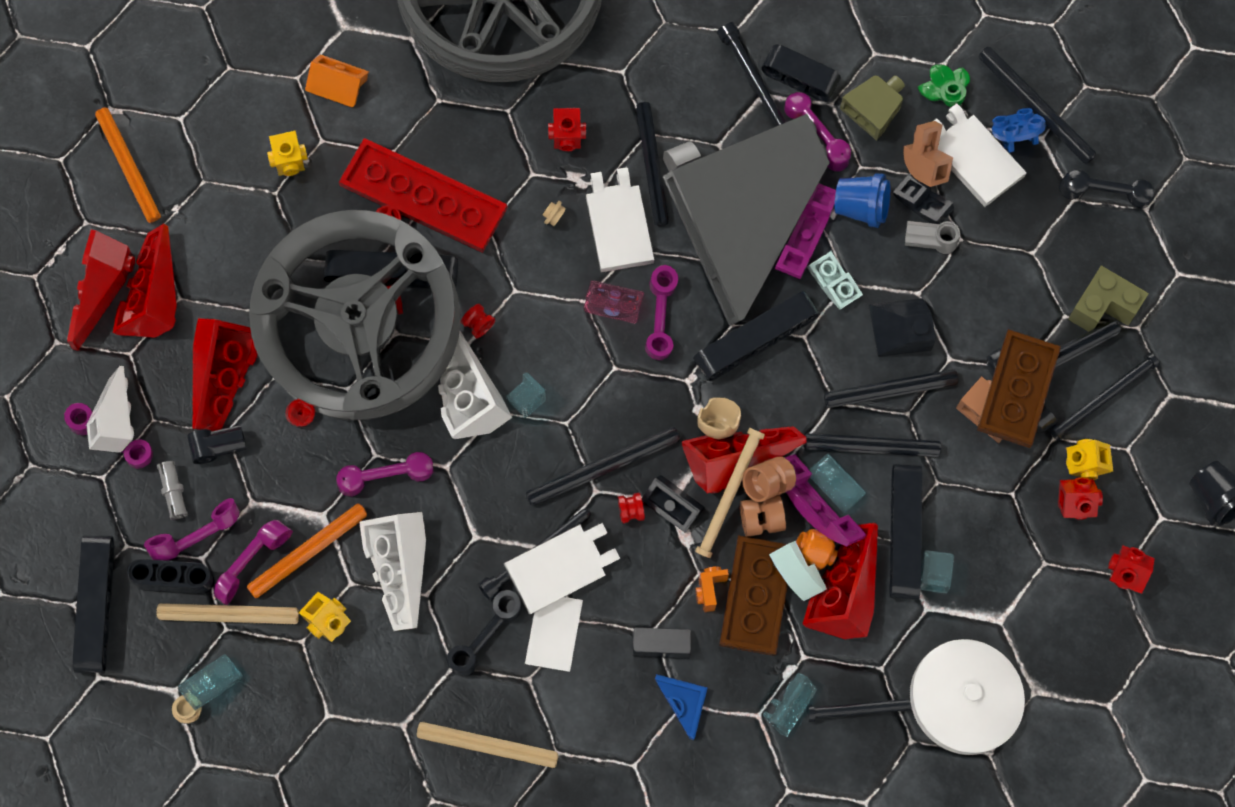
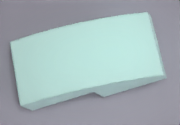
[807,251,863,310]
[769,541,827,601]

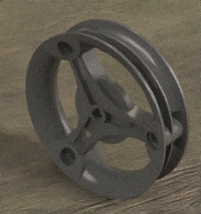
[249,210,461,420]

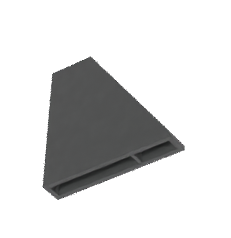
[663,114,829,325]

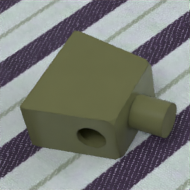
[840,75,905,141]

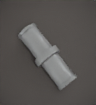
[157,461,188,520]

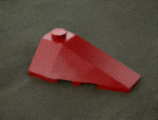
[112,224,177,338]
[67,229,135,351]
[192,318,258,431]
[682,426,806,493]
[803,523,878,639]

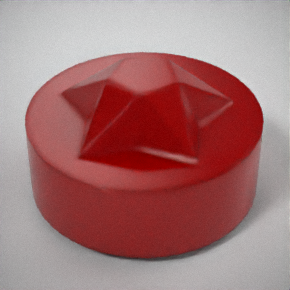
[286,399,315,427]

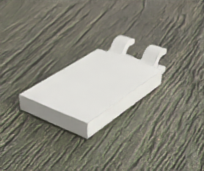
[934,104,1026,207]
[586,167,654,272]
[503,523,620,614]

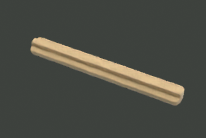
[156,603,299,624]
[417,722,558,768]

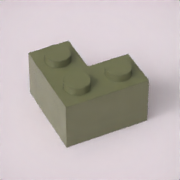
[1068,266,1149,332]

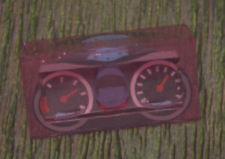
[584,280,644,323]

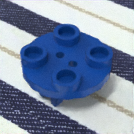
[992,108,1046,153]

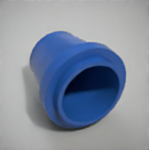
[835,173,891,228]

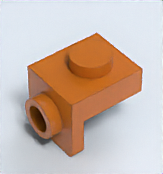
[695,567,729,612]

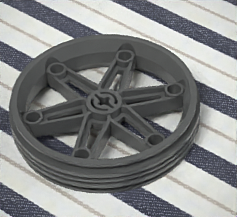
[397,0,602,82]

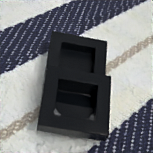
[893,174,954,224]

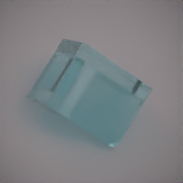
[506,372,546,419]
[921,550,954,593]

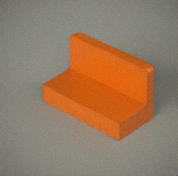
[305,54,369,107]

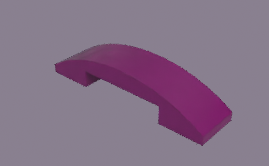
[775,183,836,279]
[785,454,866,546]

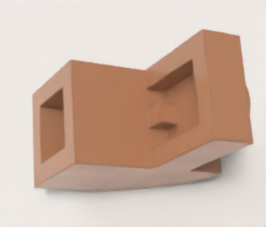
[904,121,953,187]

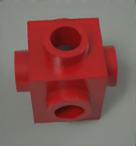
[548,108,586,151]
[1058,477,1103,520]
[1108,545,1155,594]

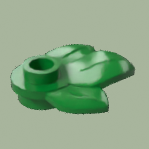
[918,64,970,107]

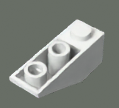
[87,366,134,453]

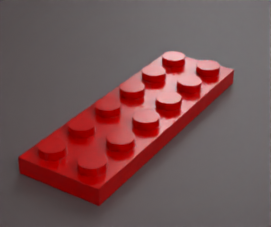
[339,138,507,253]

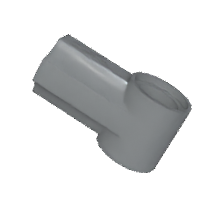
[905,221,960,254]

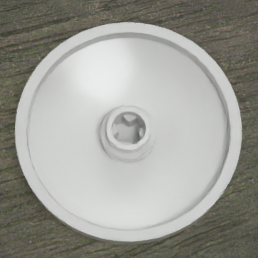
[910,639,1025,755]

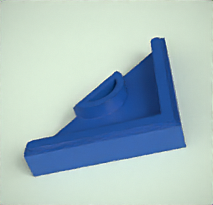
[655,674,707,740]

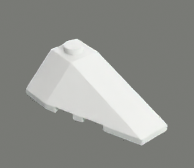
[438,331,512,439]

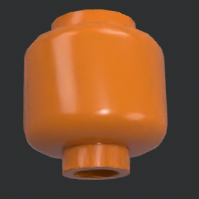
[796,529,837,570]

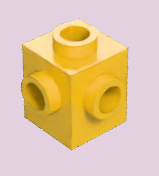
[267,131,308,176]
[1066,439,1113,480]
[299,592,351,642]

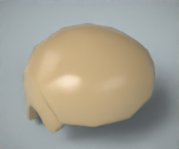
[697,398,741,440]

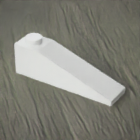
[359,512,426,631]

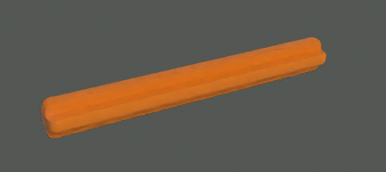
[95,107,161,223]
[247,503,367,598]

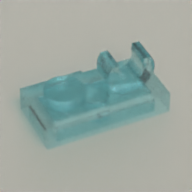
[809,454,866,514]
[178,654,243,711]
[763,673,817,737]

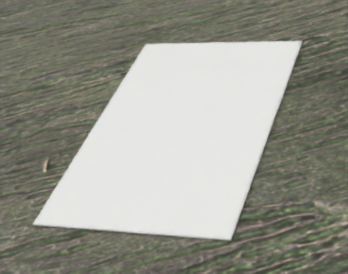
[525,597,583,672]

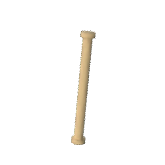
[695,428,765,558]

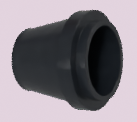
[1189,461,1235,526]

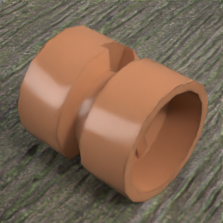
[742,457,796,502]
[740,495,786,537]

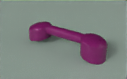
[784,92,851,172]
[645,265,678,360]
[64,403,153,469]
[336,452,433,497]
[144,498,240,561]
[214,520,293,605]

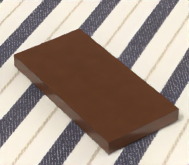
[977,329,1061,448]
[719,535,787,656]

